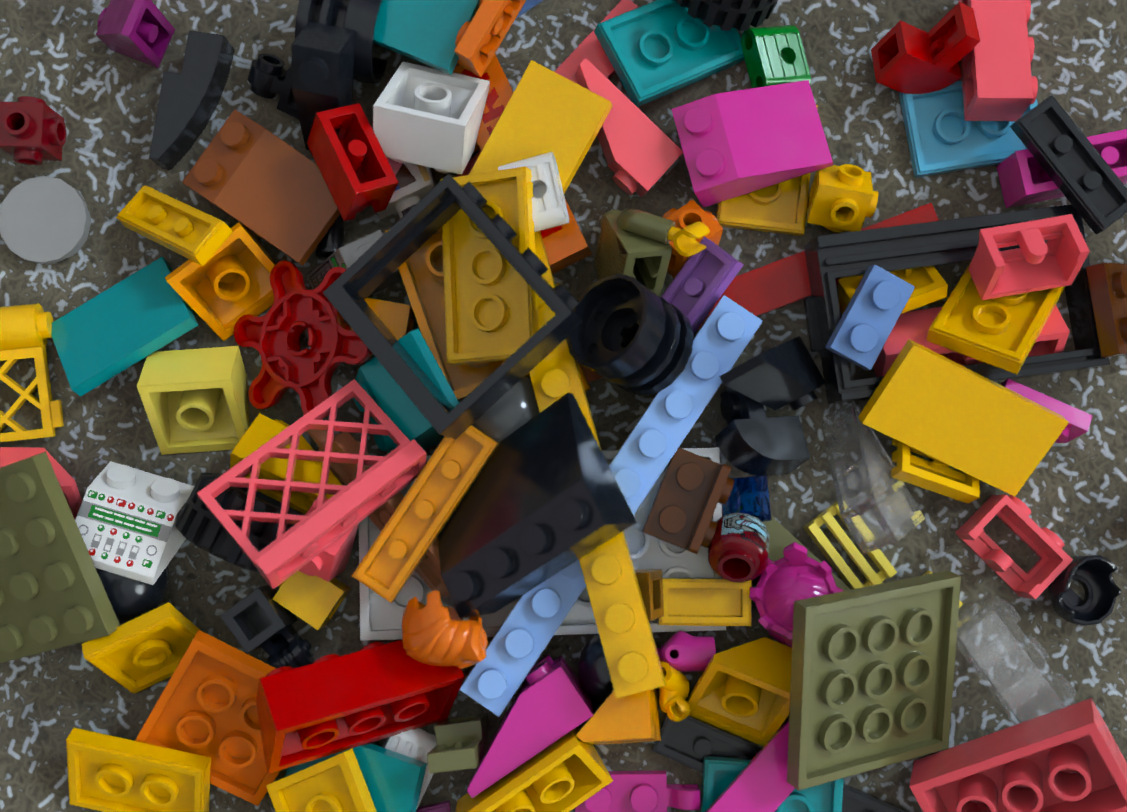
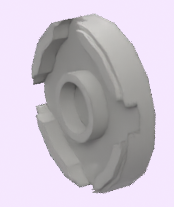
[0,176,91,265]

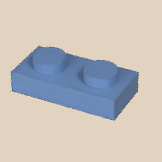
[825,264,915,370]

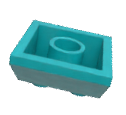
[353,329,459,454]

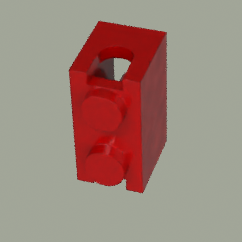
[307,103,399,222]

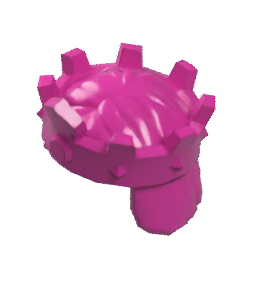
[749,542,844,648]

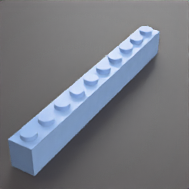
[459,295,763,717]

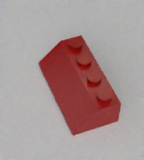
[256,640,464,774]

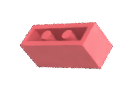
[958,0,1038,121]

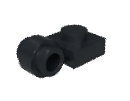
[248,53,299,119]

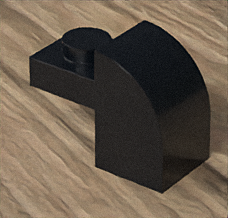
[715,387,810,476]

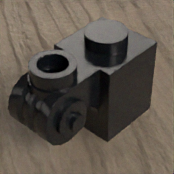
[220,585,315,669]

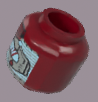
[708,513,770,583]

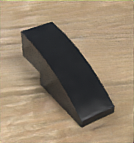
[149,30,235,170]

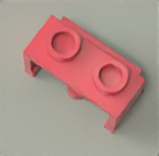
[968,214,1090,300]
[955,494,1073,600]

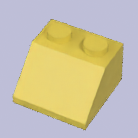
[137,346,250,455]

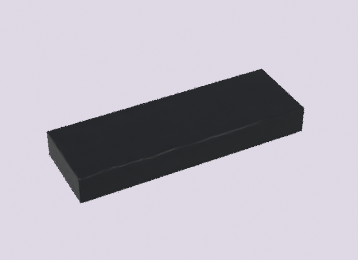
[1010,95,1127,234]

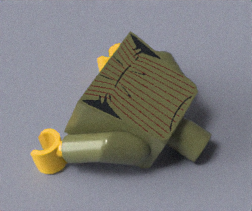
[595,208,709,296]

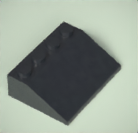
[438,393,637,619]

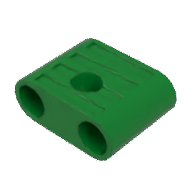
[741,25,811,88]

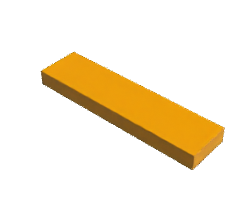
[352,425,499,603]

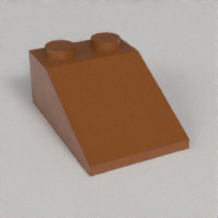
[182,109,340,266]

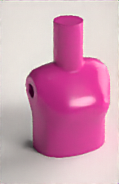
[656,630,716,672]

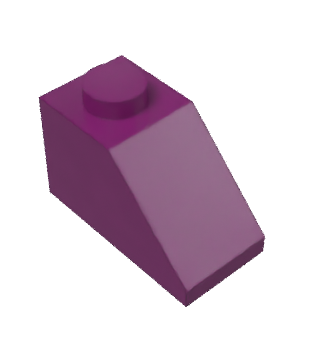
[96,0,175,68]

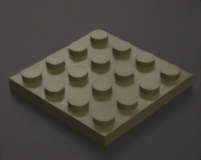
[0,452,120,663]
[787,570,961,791]

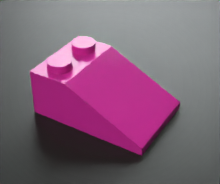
[671,80,833,208]
[467,655,593,798]

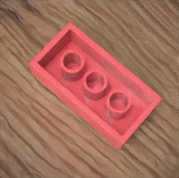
[909,698,1127,812]

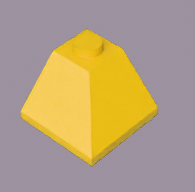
[686,637,792,746]

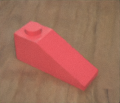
[575,57,683,197]

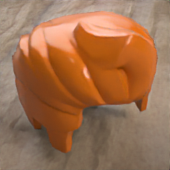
[401,590,488,669]

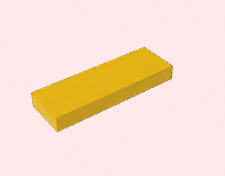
[116,185,233,266]

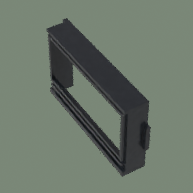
[803,204,1110,404]

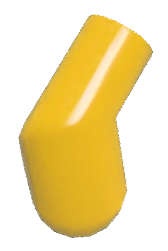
[658,662,691,722]

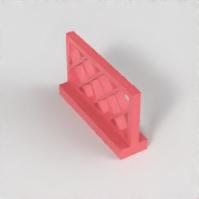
[197,379,427,589]

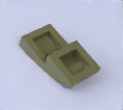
[427,713,489,774]

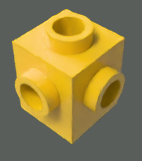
[807,164,878,232]

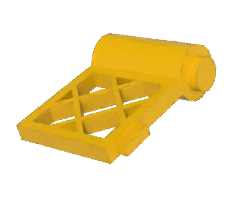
[0,303,64,442]

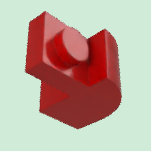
[871,2,980,94]

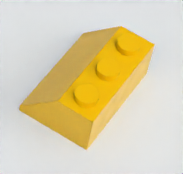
[455,726,613,812]

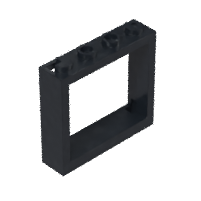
[323,174,583,439]

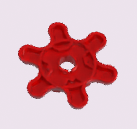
[234,260,373,415]

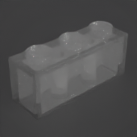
[956,595,1077,725]

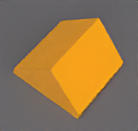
[165,222,276,341]
[576,688,661,745]

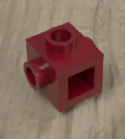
[0,96,66,165]

